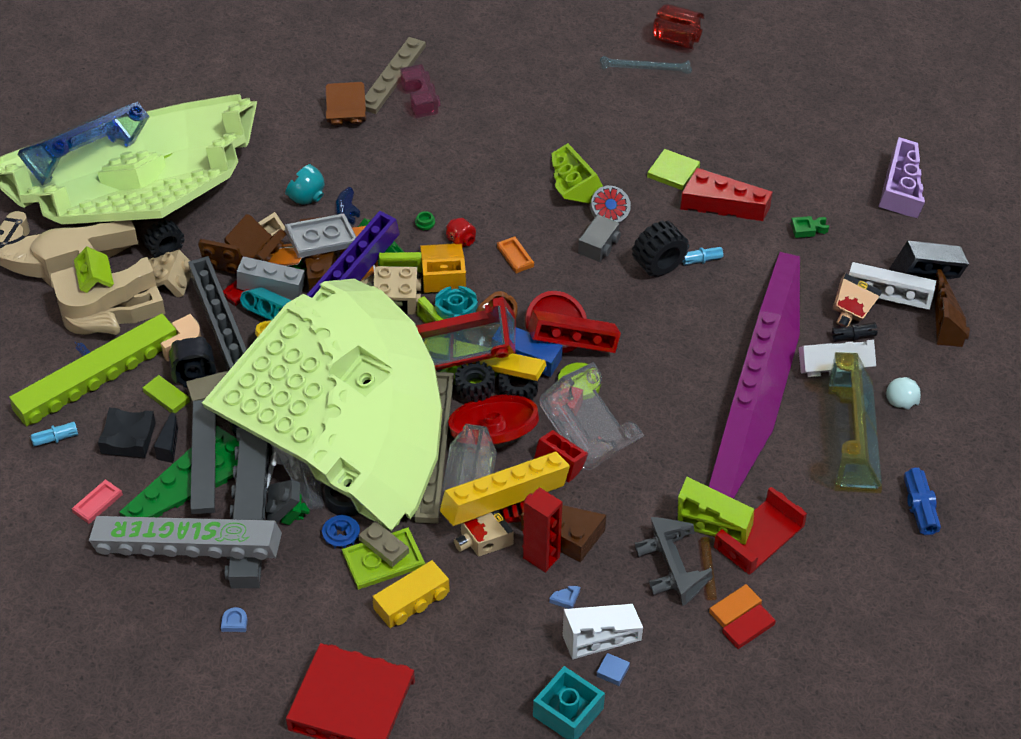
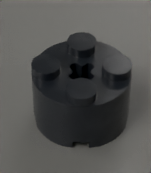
[169,337,216,388]

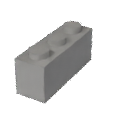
[237,256,304,300]

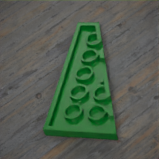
[119,425,239,518]

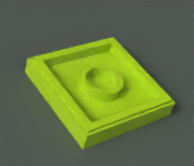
[647,149,700,190]

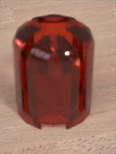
[653,4,704,50]

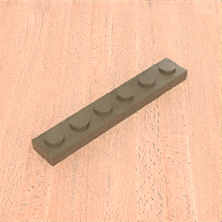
[365,37,426,114]

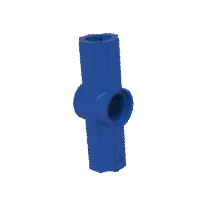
[904,468,941,535]

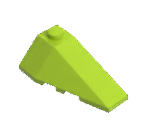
[551,143,603,203]

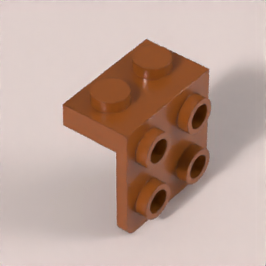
[326,82,366,125]

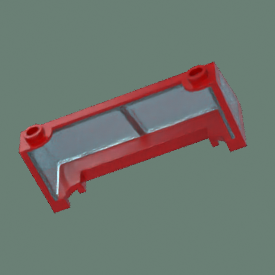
[416,297,516,370]

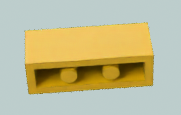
[372,560,450,628]

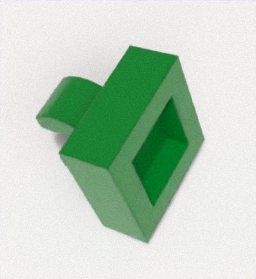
[282,494,310,525]

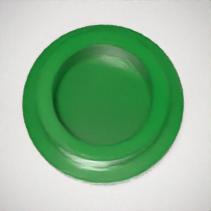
[415,211,435,230]

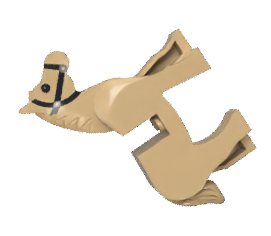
[0,211,165,335]

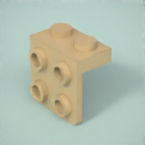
[142,250,191,297]
[374,266,421,314]

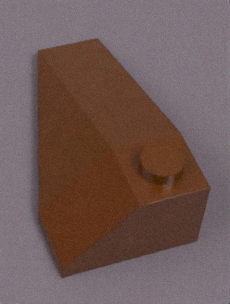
[934,269,970,347]

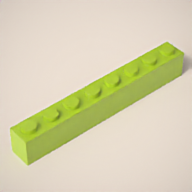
[9,313,177,427]

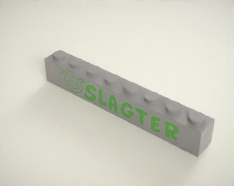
[89,516,282,560]

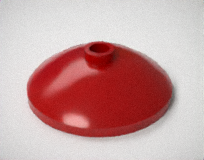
[525,291,587,354]

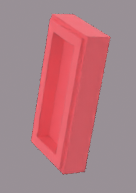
[72,479,123,524]

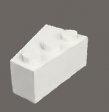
[799,340,876,377]
[563,604,643,659]

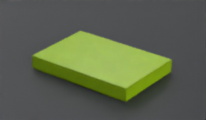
[342,527,425,590]

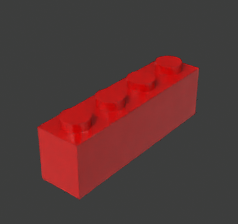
[528,310,621,353]
[522,487,563,573]

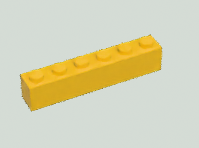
[440,452,570,526]

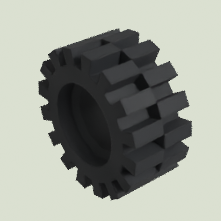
[143,220,185,258]
[455,361,495,402]
[499,373,538,400]

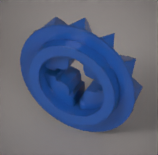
[322,515,360,548]

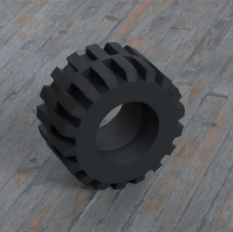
[632,221,689,277]

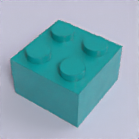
[533,666,605,739]

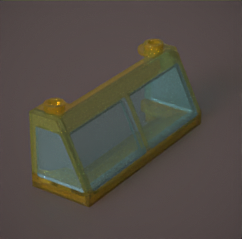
[828,352,882,493]

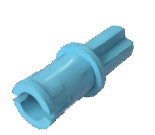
[682,247,723,265]
[31,421,78,446]

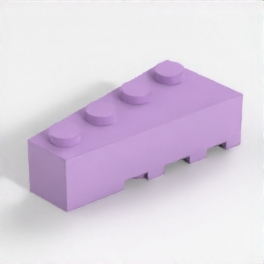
[879,137,925,218]

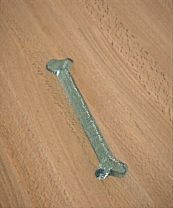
[600,56,692,74]

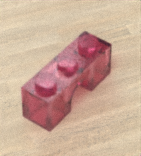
[400,64,441,118]

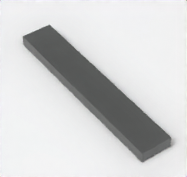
[191,400,216,514]

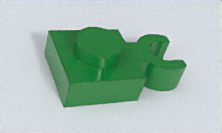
[790,216,829,238]

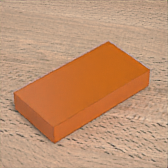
[497,236,534,273]
[709,584,762,628]

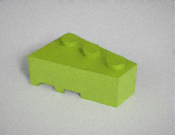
[678,477,754,544]

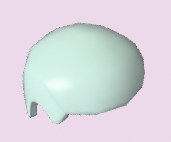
[886,377,921,410]

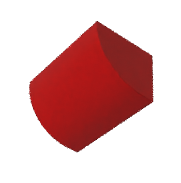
[534,430,588,483]

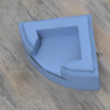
[549,586,580,609]

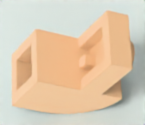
[161,314,201,361]

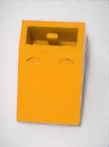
[420,244,466,293]

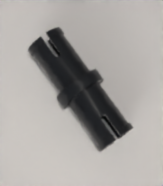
[832,322,878,342]

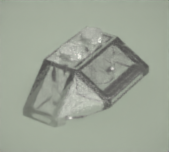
[442,424,497,496]

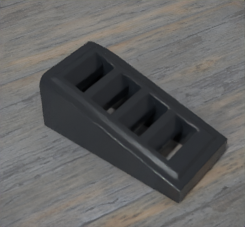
[154,412,179,463]

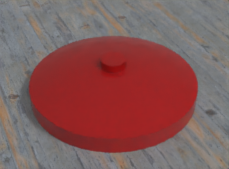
[448,395,539,445]

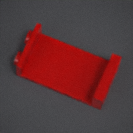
[714,487,807,575]

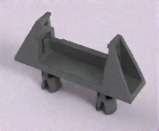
[634,517,713,606]

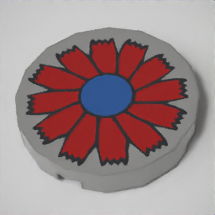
[590,185,631,223]

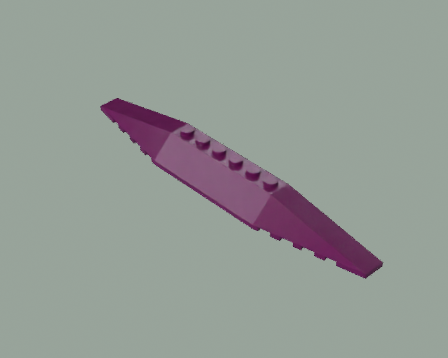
[709,252,800,499]

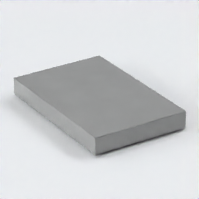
[285,213,356,258]

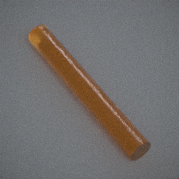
[700,537,717,600]

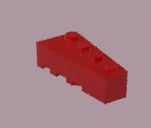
[680,168,773,221]

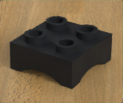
[98,407,156,458]

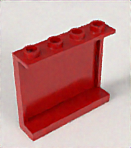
[286,643,415,739]

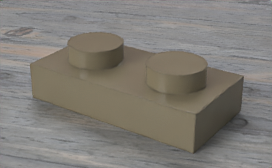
[359,521,409,567]

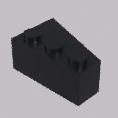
[889,240,969,280]

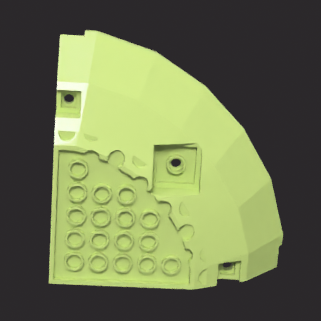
[0,94,257,224]
[202,279,442,531]

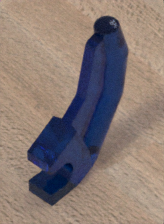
[336,187,360,225]

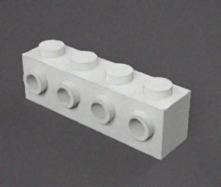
[849,262,936,310]

